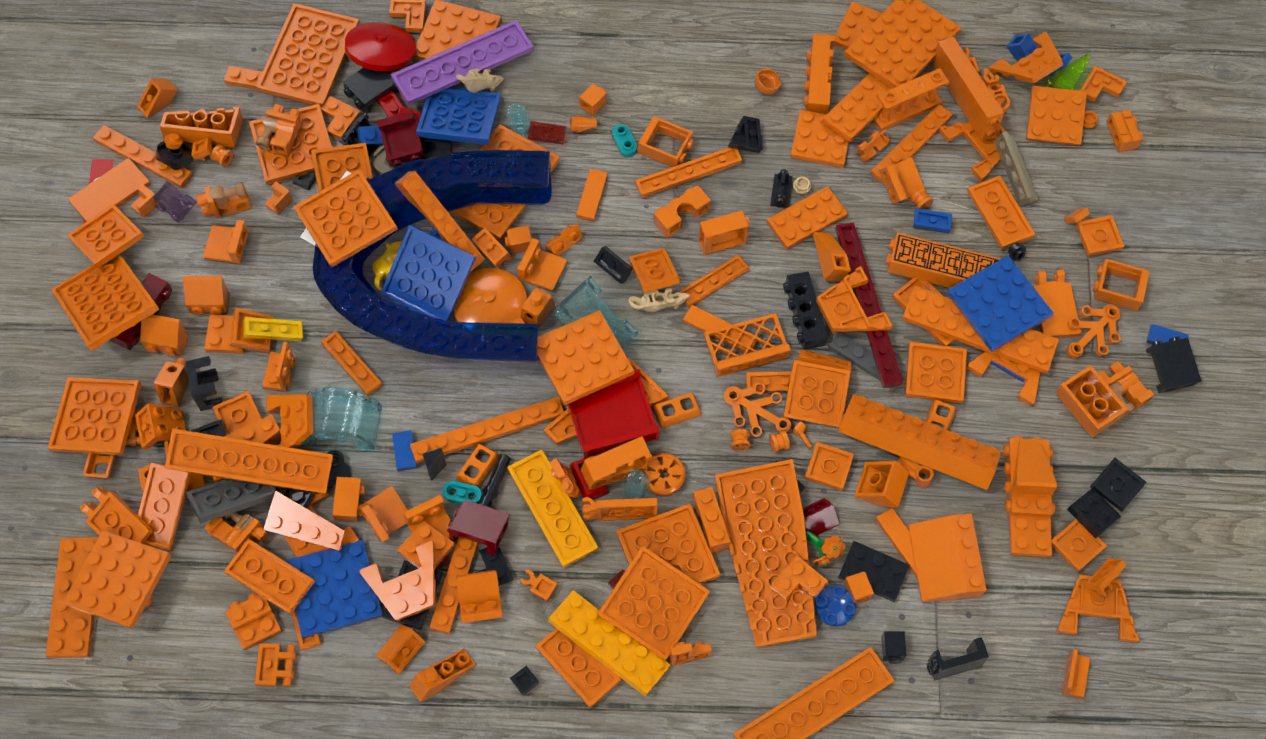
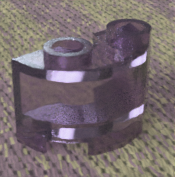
[153,181,197,223]

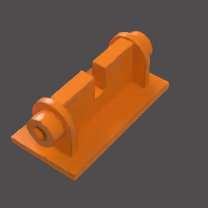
[854,129,890,162]
[545,224,583,256]

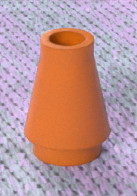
[570,115,597,133]

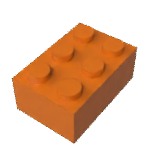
[1055,365,1128,438]

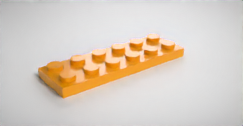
[507,449,598,568]
[548,590,671,697]

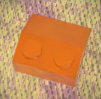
[183,276,230,315]
[140,315,189,357]
[854,461,909,507]

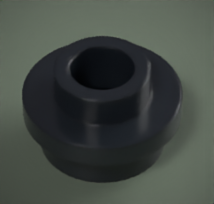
[1008,243,1026,261]

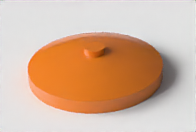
[453,268,527,338]

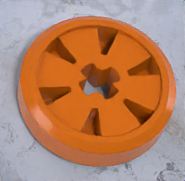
[642,453,685,496]

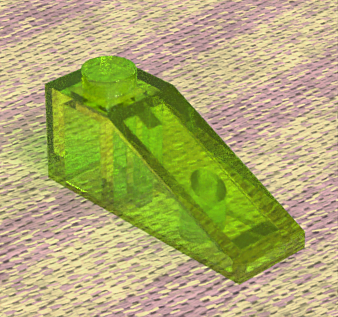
[1046,54,1090,90]

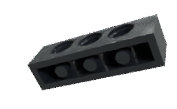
[783,271,827,350]

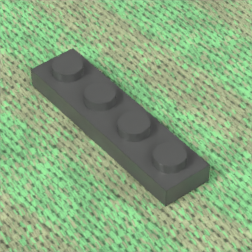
[828,332,904,388]

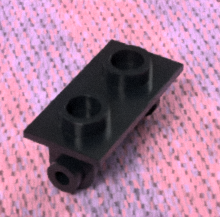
[770,169,793,208]

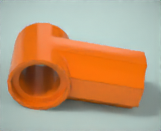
[897,456,934,488]

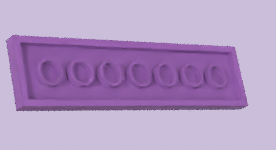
[391,20,534,105]

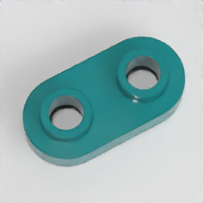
[612,124,637,157]
[442,481,482,505]

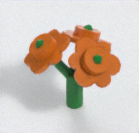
[806,530,846,567]

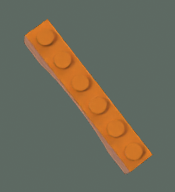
[395,171,485,271]

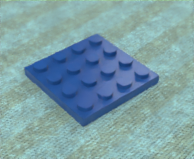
[416,87,501,145]
[380,225,477,326]
[947,255,1054,352]
[285,540,382,639]

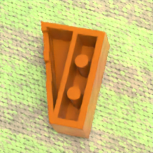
[581,436,652,490]

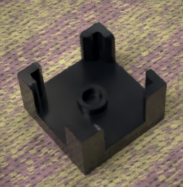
[186,356,223,411]

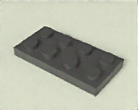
[186,479,276,524]

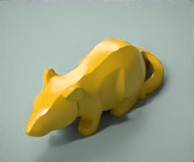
[373,241,402,291]

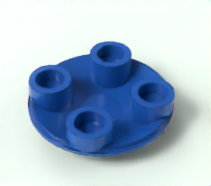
[815,586,856,626]

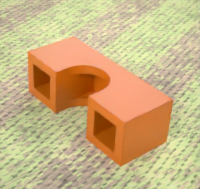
[654,185,711,238]
[692,487,730,554]

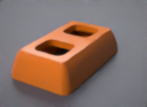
[653,392,702,428]
[925,400,957,431]
[456,444,499,488]
[83,453,116,479]

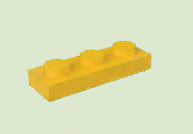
[243,317,303,342]

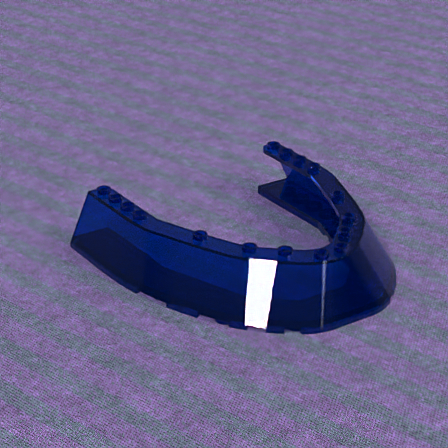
[313,150,552,362]

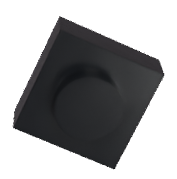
[510,665,539,696]

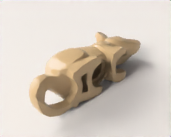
[456,69,504,93]
[628,288,690,312]

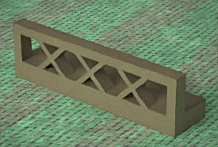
[994,131,1039,206]

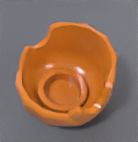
[754,68,781,95]

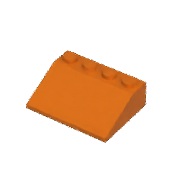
[908,514,987,602]

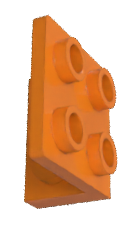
[879,158,925,204]
[203,220,249,264]
[517,238,567,291]
[262,342,296,392]
[135,403,186,450]
[358,486,407,542]
[404,495,458,539]
[456,570,502,623]

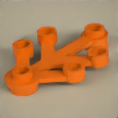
[1066,304,1121,359]
[724,383,791,438]

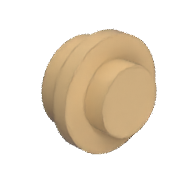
[793,177,811,195]

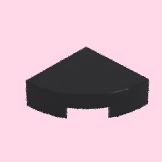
[292,172,316,190]

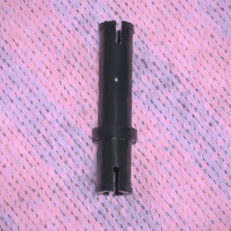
[479,454,511,507]

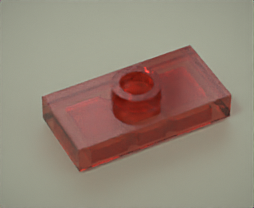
[527,121,566,145]

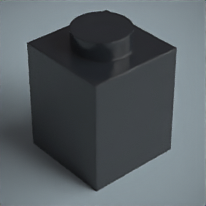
[881,631,907,664]

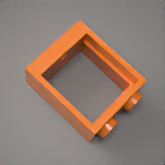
[638,116,694,167]
[698,210,750,256]
[1092,259,1150,311]

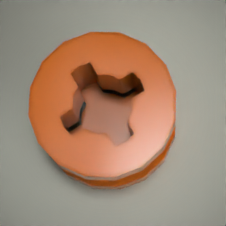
[210,144,234,167]
[910,188,934,210]
[730,429,751,451]
[769,431,790,453]

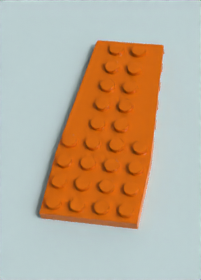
[715,459,817,648]

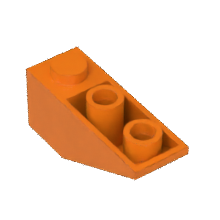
[813,232,851,282]
[409,649,476,702]

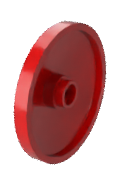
[345,22,416,71]

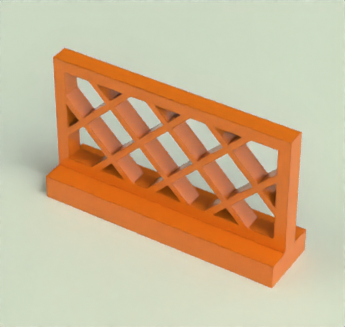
[703,313,791,377]

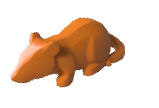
[982,68,1010,112]

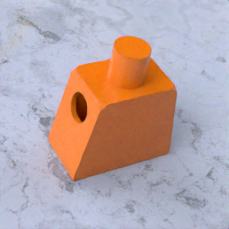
[521,288,555,333]
[154,358,189,407]

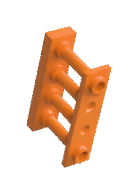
[873,68,949,132]

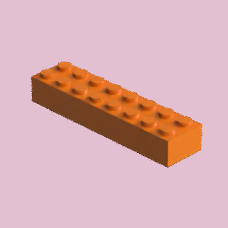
[838,394,1001,490]

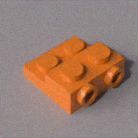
[225,592,282,651]

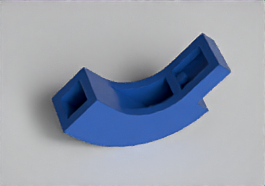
[1007,33,1072,76]

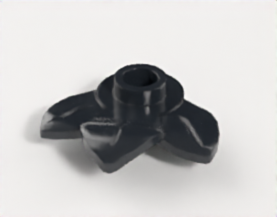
[327,450,351,488]

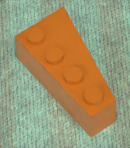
[804,33,835,114]
[160,106,243,148]

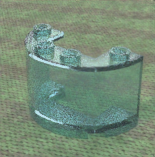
[554,275,639,349]
[301,387,382,451]

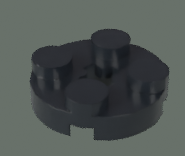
[156,141,193,170]

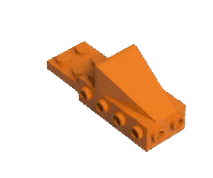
[1003,436,1057,558]

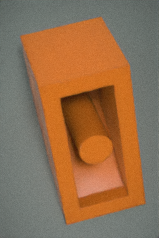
[137,78,178,118]

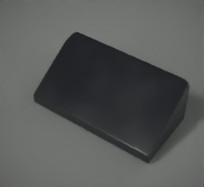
[423,448,446,480]

